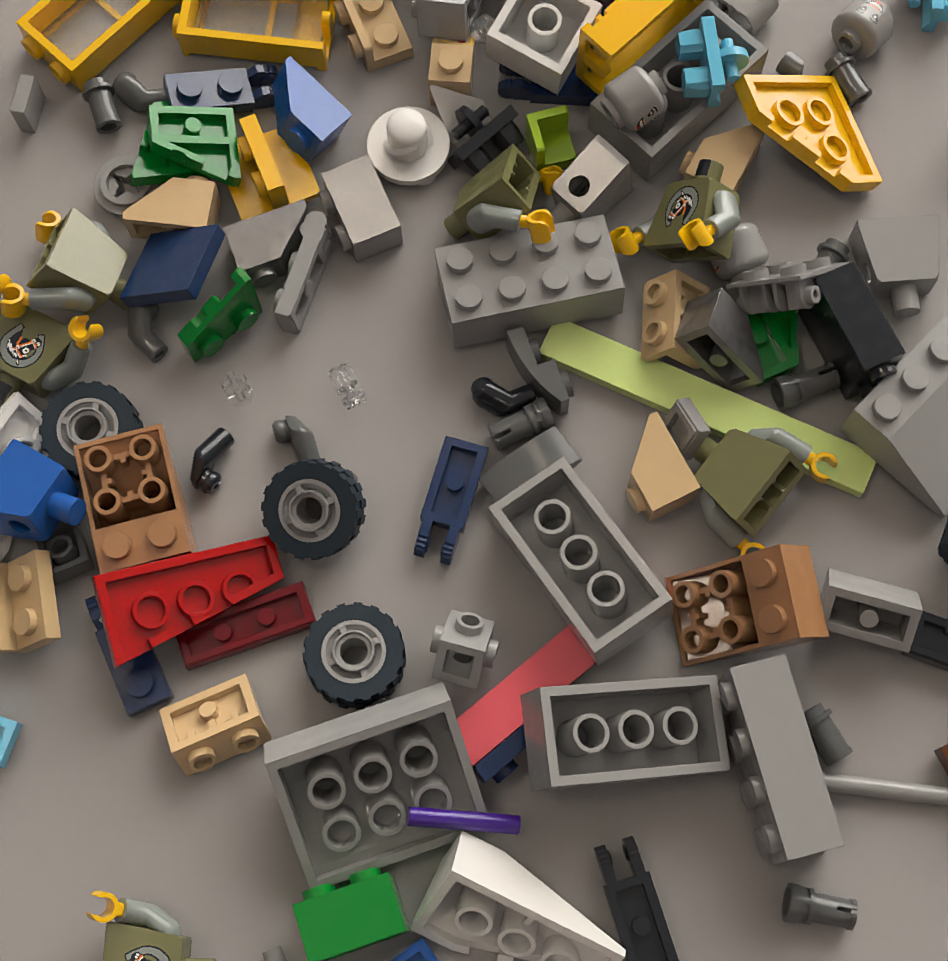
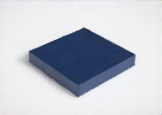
[119,224,226,308]

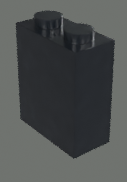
[798,261,906,400]

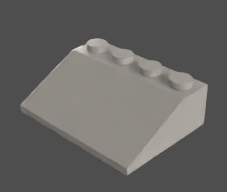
[839,313,948,519]
[264,682,487,889]

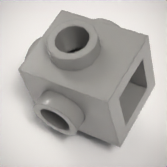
[430,610,499,689]

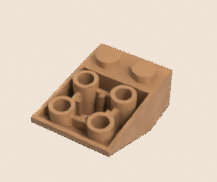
[73,423,198,574]
[665,544,829,667]

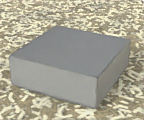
[9,74,46,134]
[663,398,711,461]

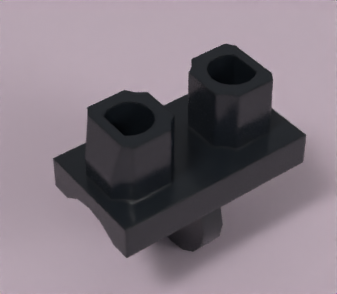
[447,105,525,177]

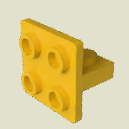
[227,114,320,221]

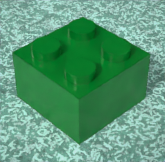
[292,866,411,961]

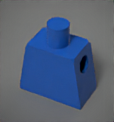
[0,439,86,542]

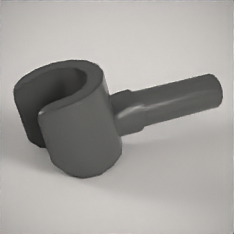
[776,51,804,75]

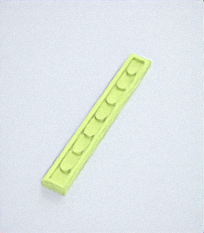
[540,322,876,498]

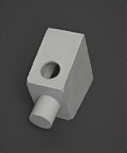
[549,134,633,224]
[848,214,940,318]

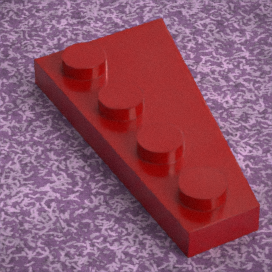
[92,536,284,669]

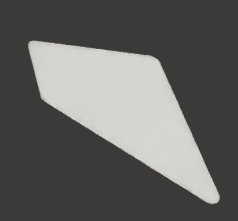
[430,85,491,144]

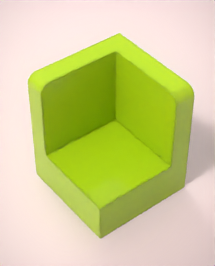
[525,105,577,171]

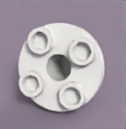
[367,106,450,186]

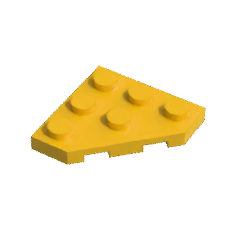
[734,74,883,192]

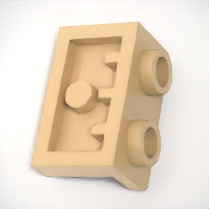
[333,0,413,72]
[641,269,710,370]
[0,549,61,653]
[159,674,272,776]

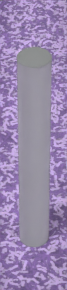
[822,772,948,806]

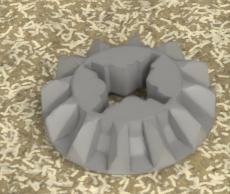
[93,154,160,219]

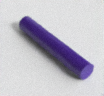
[406,807,521,835]

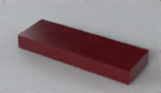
[176,581,317,671]

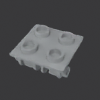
[726,256,849,315]

